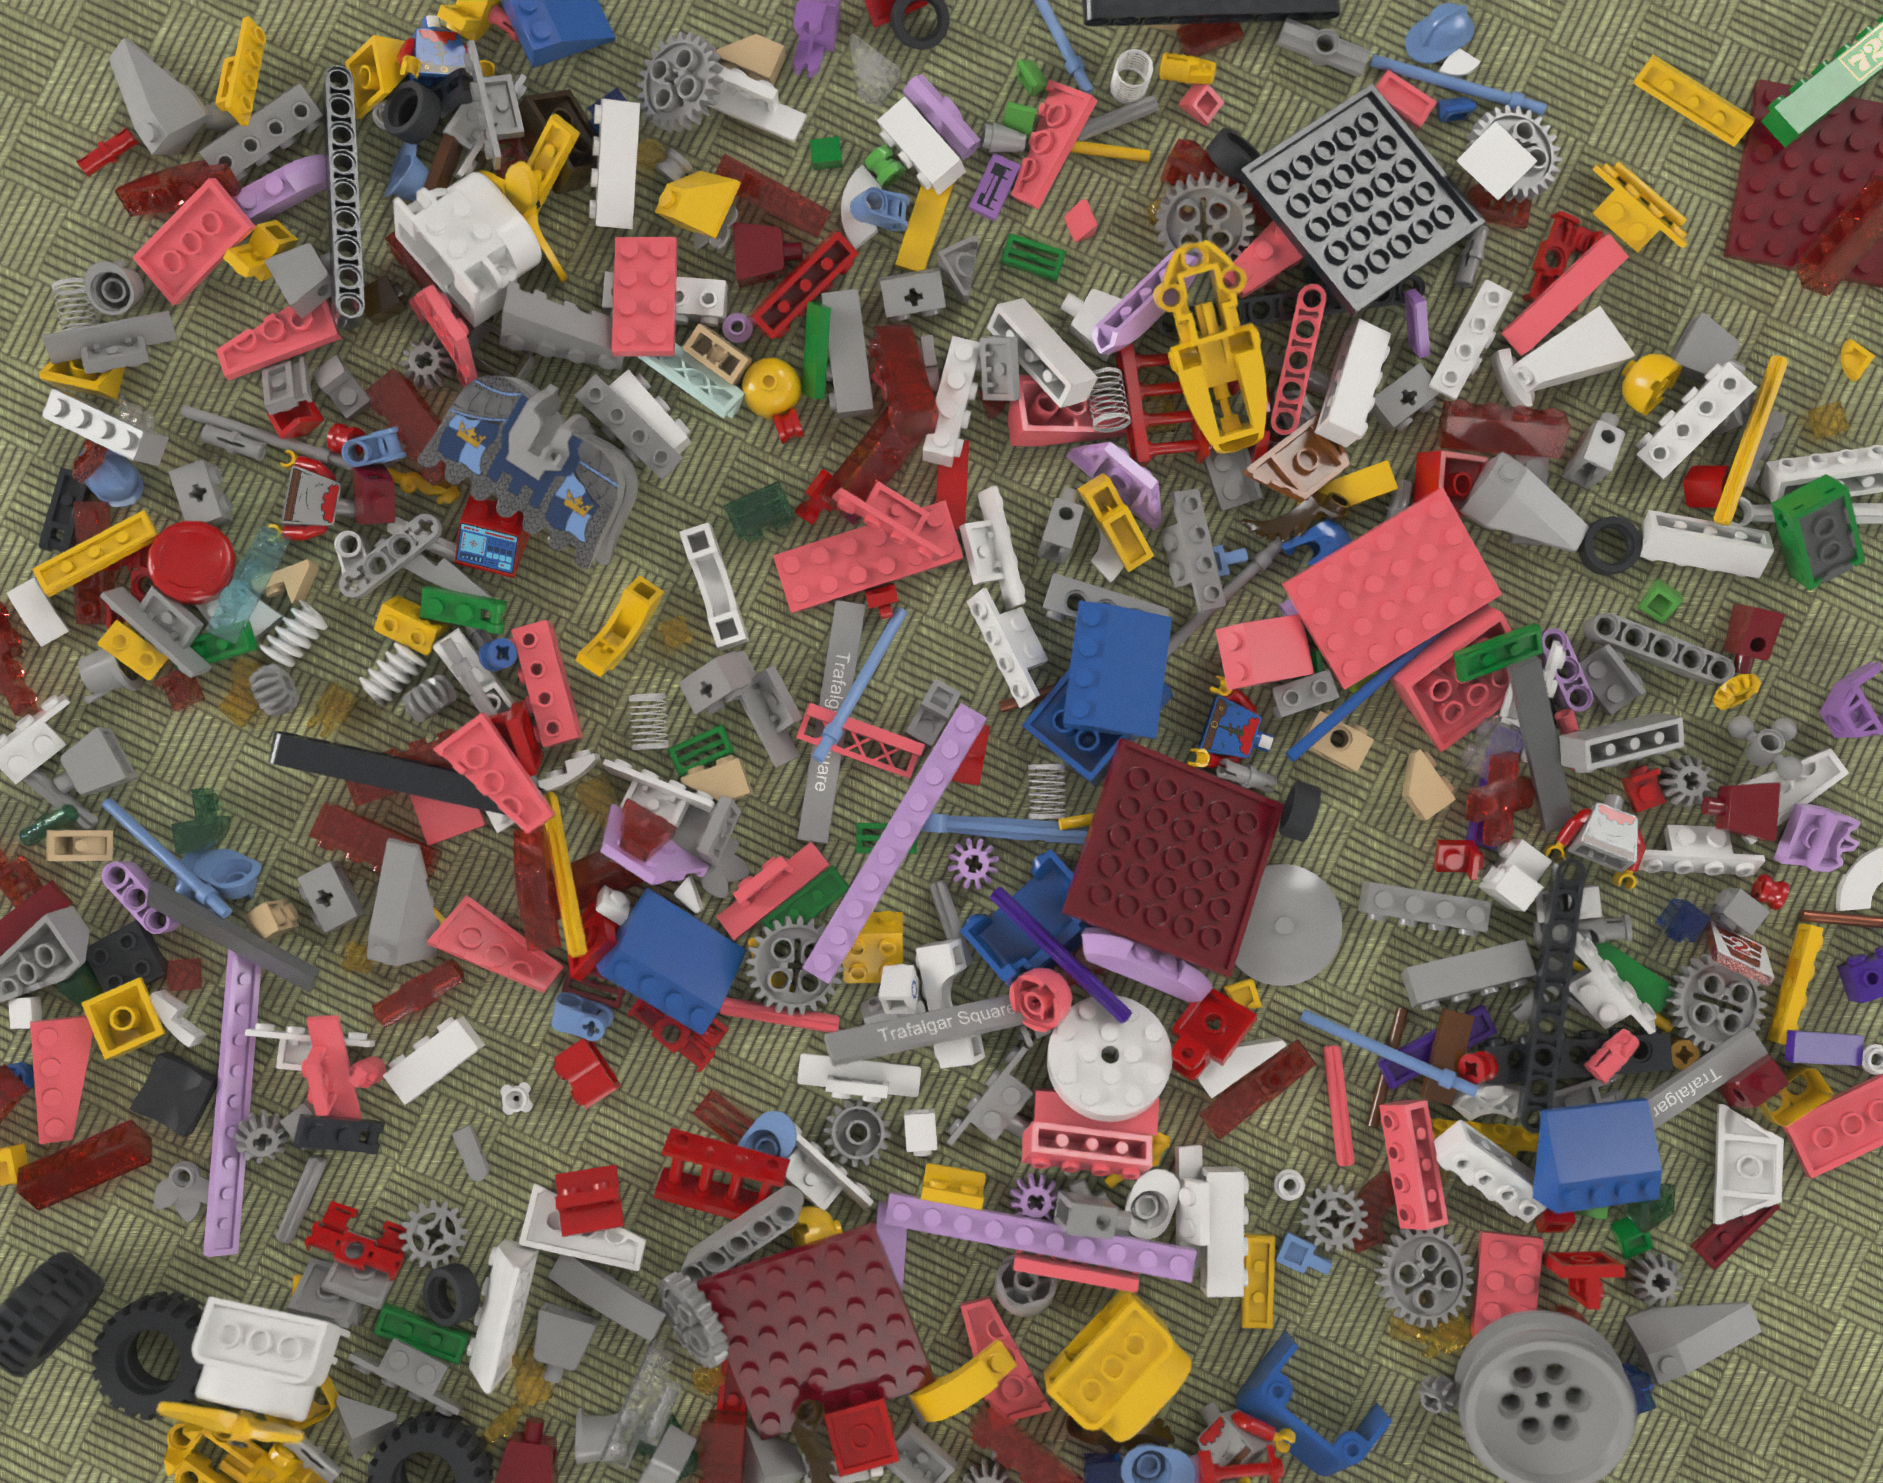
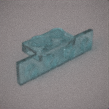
[205,525,291,644]

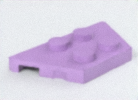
[1066,442,1163,531]
[601,804,710,885]

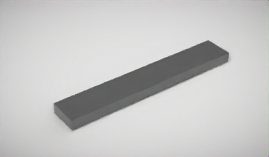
[1507,656,1574,833]
[146,881,320,993]

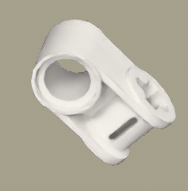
[334,530,381,590]

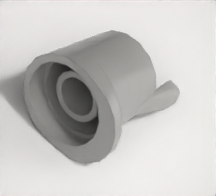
[84,260,145,315]
[79,648,144,704]
[575,1408,635,1464]

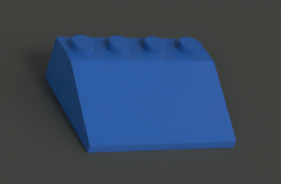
[500,0,616,68]
[1063,601,1172,739]
[1022,668,1173,788]
[596,887,747,1035]
[1532,1098,1662,1213]

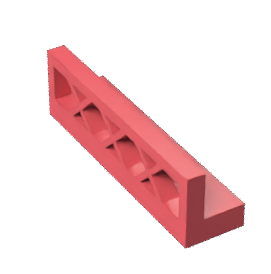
[796,703,925,779]
[1013,1249,1139,1293]

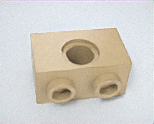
[1300,709,1374,772]

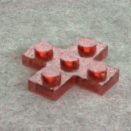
[1466,751,1535,847]

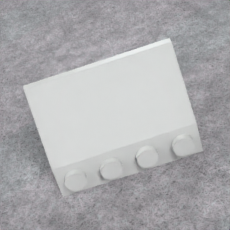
[467,1239,539,1394]

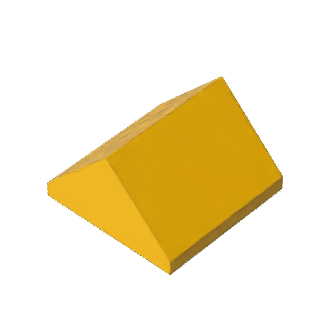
[39,358,125,400]

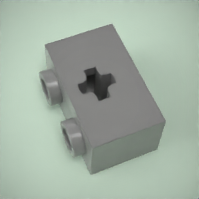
[879,268,946,321]
[1370,363,1440,433]
[168,459,233,527]
[679,651,752,715]
[297,861,366,933]

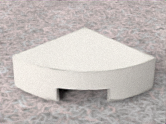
[1438,48,1481,77]

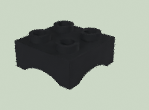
[86,920,174,993]
[129,1051,218,1137]

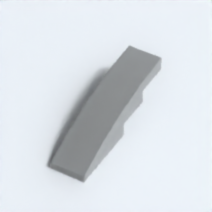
[374,537,494,598]
[548,1254,667,1342]

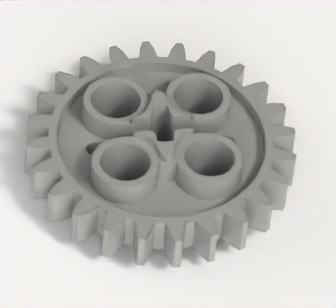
[637,32,724,133]
[1465,105,1562,203]
[1155,172,1255,262]
[745,915,845,1016]
[1666,953,1767,1051]
[1374,1227,1474,1328]
[658,1271,729,1369]

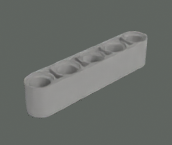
[1583,612,1735,685]
[680,1186,804,1285]

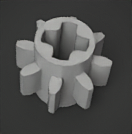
[1417,1374,1459,1414]

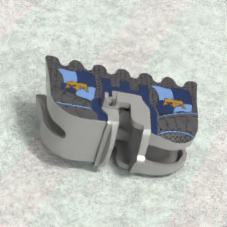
[417,375,638,569]

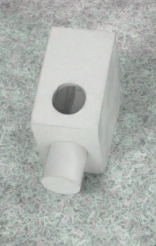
[1060,289,1122,362]

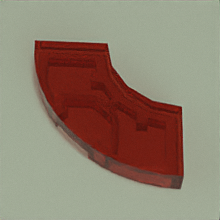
[72,439,108,484]
[1349,1170,1396,1254]

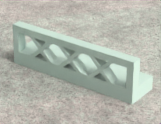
[637,343,745,419]

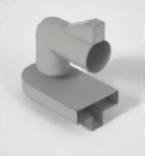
[1016,1025,1054,1048]

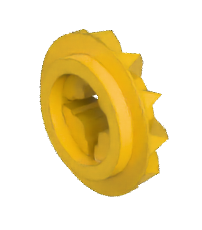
[1712,674,1761,710]

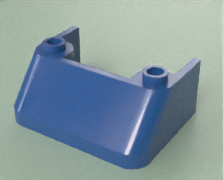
[1235,1330,1392,1477]

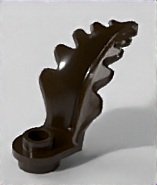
[1241,491,1350,542]
[791,1399,838,1483]
[1066,1414,1175,1455]

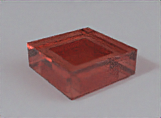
[167,958,202,991]

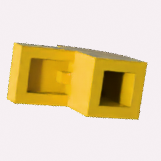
[437,0,501,41]
[223,220,299,282]

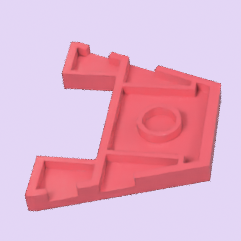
[408,284,478,388]

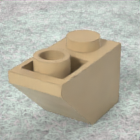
[716,34,786,86]
[1402,749,1456,820]
[681,755,753,801]
[243,899,299,941]

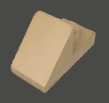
[251,559,319,607]
[46,829,113,861]

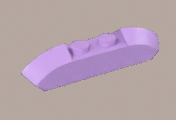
[230,154,327,226]
[1092,251,1199,354]
[1082,927,1213,1002]

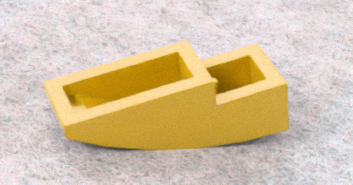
[1297,460,1398,522]
[1077,473,1154,572]

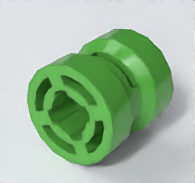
[864,144,906,188]

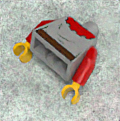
[268,450,355,543]
[1543,794,1646,889]
[1197,1402,1296,1483]

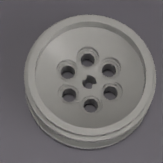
[1454,1310,1636,1483]

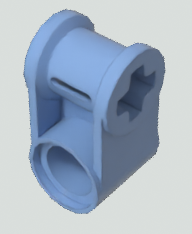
[850,187,910,232]
[341,426,407,467]
[551,992,614,1041]

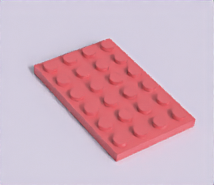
[1282,488,1502,690]

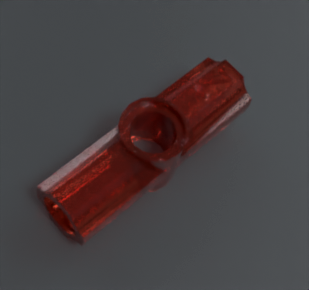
[372,959,466,1028]

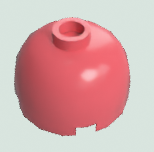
[1009,968,1072,1032]

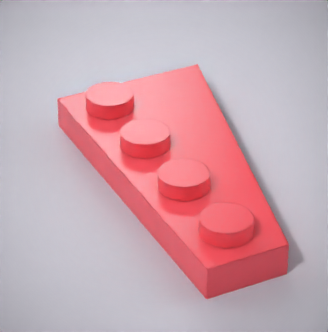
[1011,79,1098,209]
[1223,221,1304,299]
[216,298,342,381]
[433,713,556,834]
[427,895,564,993]
[30,1015,93,1144]
[960,1296,1051,1426]

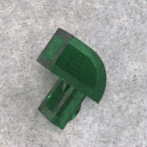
[171,787,230,854]

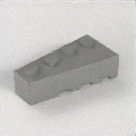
[500,280,624,370]

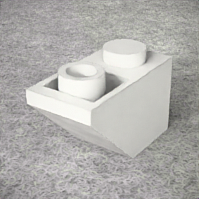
[1535,885,1602,923]

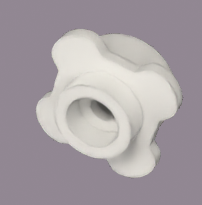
[500,1082,533,1115]

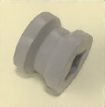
[655,149,693,183]

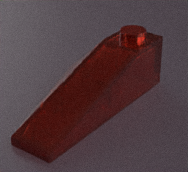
[1160,138,1273,228]

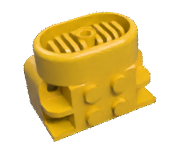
[1043,1290,1192,1442]

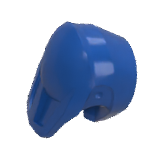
[1281,518,1352,566]

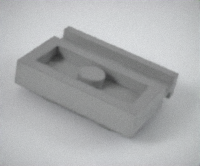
[262,356,312,415]
[1204,448,1263,512]

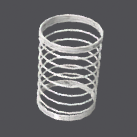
[1110,49,1153,105]
[52,278,99,331]
[1088,367,1131,433]
[629,693,669,750]
[1028,764,1066,819]

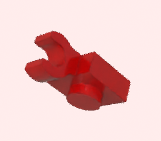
[794,469,847,525]

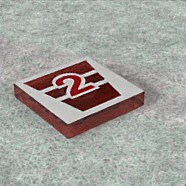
[1704,920,1775,986]

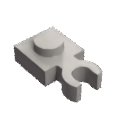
[916,335,940,392]

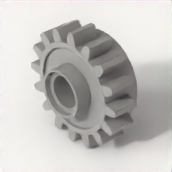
[822,1099,891,1167]

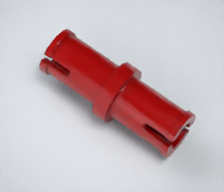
[76,127,139,178]

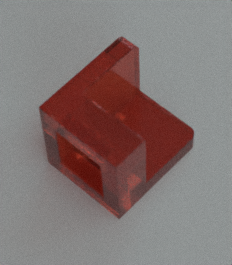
[152,669,206,712]

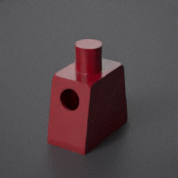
[733,223,803,288]
[353,464,396,524]
[1724,603,1785,674]
[1701,782,1781,841]
[1717,1054,1789,1109]
[494,1417,558,1483]

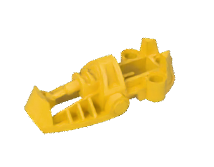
[1153,240,1267,454]
[164,1407,333,1483]

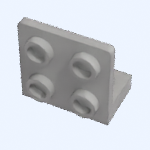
[666,795,741,866]

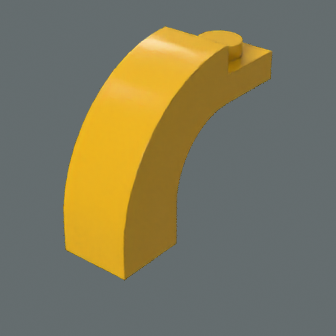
[575,575,664,678]
[909,1339,1017,1422]

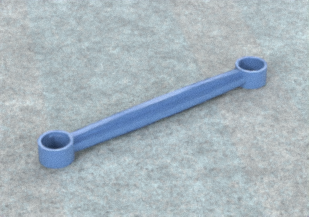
[921,814,1090,844]

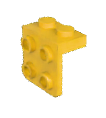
[842,911,904,984]

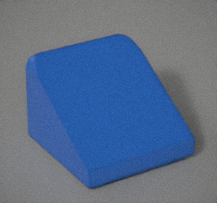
[1436,97,1477,123]

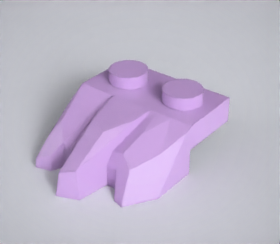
[1774,803,1861,872]

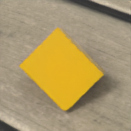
[0,1143,32,1186]

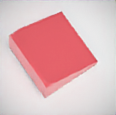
[1178,84,1225,126]
[1064,199,1098,242]

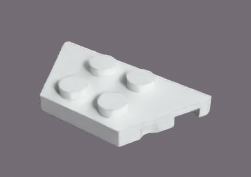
[1713,1104,1784,1224]

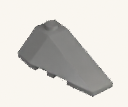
[109,38,211,155]
[1459,452,1590,553]
[366,838,440,966]
[0,906,90,1003]

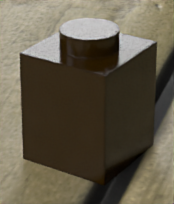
[364,275,408,326]

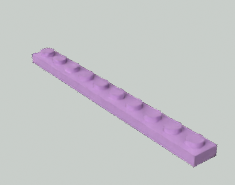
[802,703,987,984]
[203,949,261,1257]
[884,1191,1197,1283]

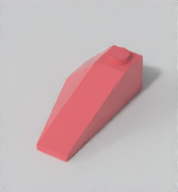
[1007,375,1127,447]

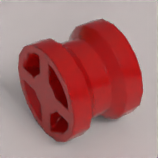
[772,408,805,444]
[327,423,365,456]
[1750,874,1790,911]
[1458,1050,1499,1084]

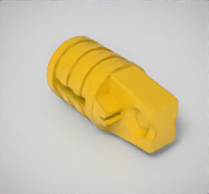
[1159,52,1216,84]

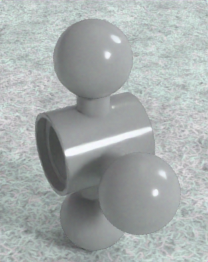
[1728,715,1803,781]

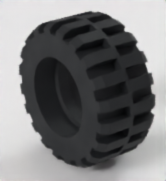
[0,1252,105,1377]
[91,1291,205,1421]
[366,1411,494,1483]

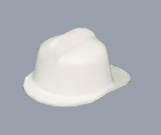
[1125,1169,1181,1239]

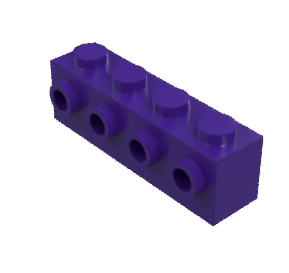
[1837,946,1883,1004]

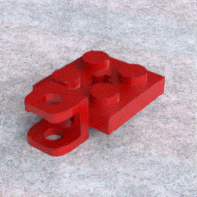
[1171,989,1257,1081]

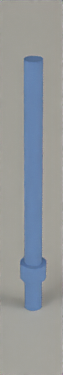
[1034,0,1094,94]
[1369,54,1547,116]
[812,607,908,763]
[102,798,232,918]
[1300,1009,1479,1098]

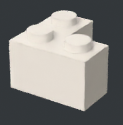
[1478,839,1552,912]

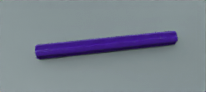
[990,887,1132,1024]

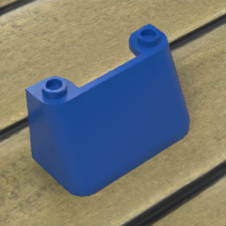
[960,849,1098,987]

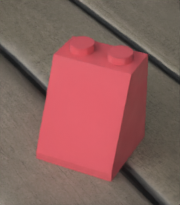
[1215,614,1314,690]

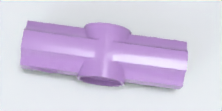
[903,74,981,160]

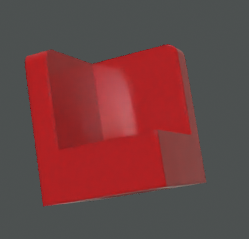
[267,400,324,439]
[1683,465,1730,508]

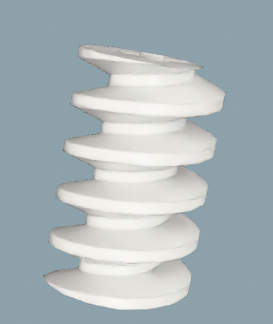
[259,599,328,667]
[359,642,428,707]

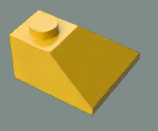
[345,35,408,119]
[655,170,741,239]
[81,977,166,1060]

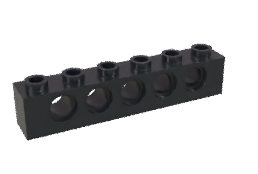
[1478,1025,1673,1084]

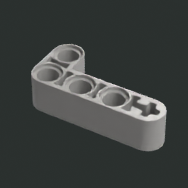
[637,1424,697,1483]

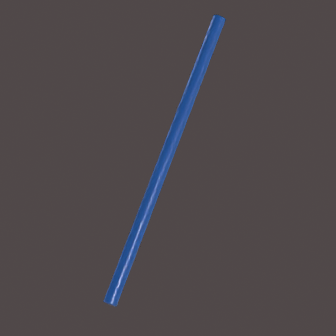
[1286,625,1452,762]

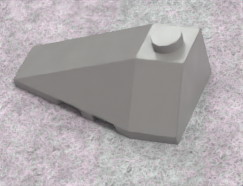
[1624,1302,1762,1385]

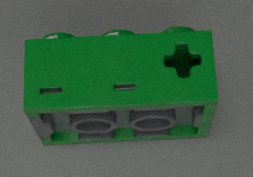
[1771,474,1865,591]

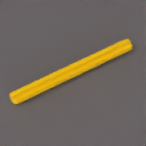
[1714,355,1788,526]
[544,791,587,957]

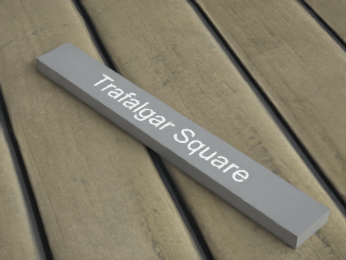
[797,600,866,844]
[824,995,1027,1067]
[1642,1026,1768,1130]

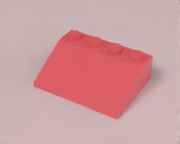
[1389,604,1512,753]

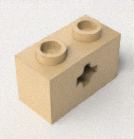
[682,324,755,385]

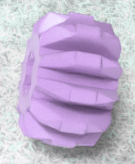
[948,838,999,889]
[1009,1173,1059,1221]

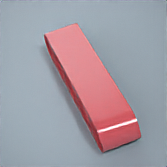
[1501,233,1629,356]
[1271,284,1326,435]

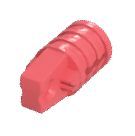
[1584,1028,1640,1084]
[347,1056,386,1088]

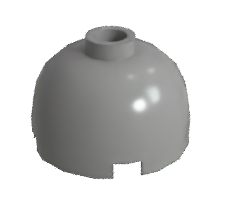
[995,1252,1057,1317]

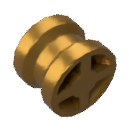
[1670,1036,1700,1070]

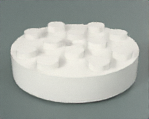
[1047,995,1172,1122]

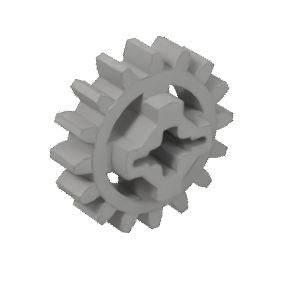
[1300,1183,1368,1252]
[399,1200,468,1269]

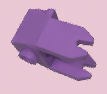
[792,0,841,78]
[1819,661,1883,738]

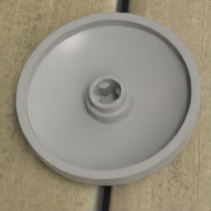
[1235,864,1342,986]

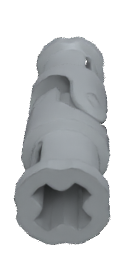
[1533,914,1633,948]

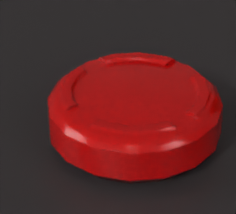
[147,521,238,605]

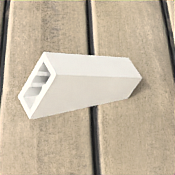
[1509,306,1635,393]

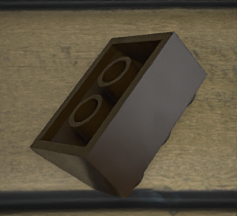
[519,89,599,194]

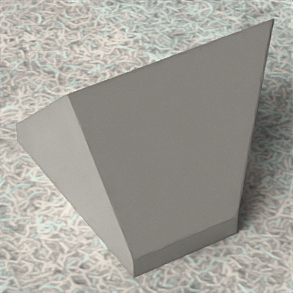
[938,236,978,304]
[336,1395,398,1462]
[744,1427,808,1483]

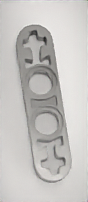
[339,513,443,599]

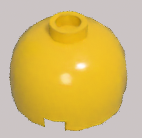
[1621,353,1682,416]
[741,357,802,420]
[790,1206,842,1247]

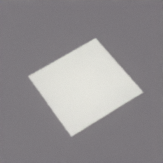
[1456,121,1537,200]

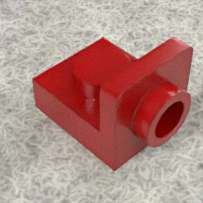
[1621,764,1666,813]
[1434,839,1484,880]

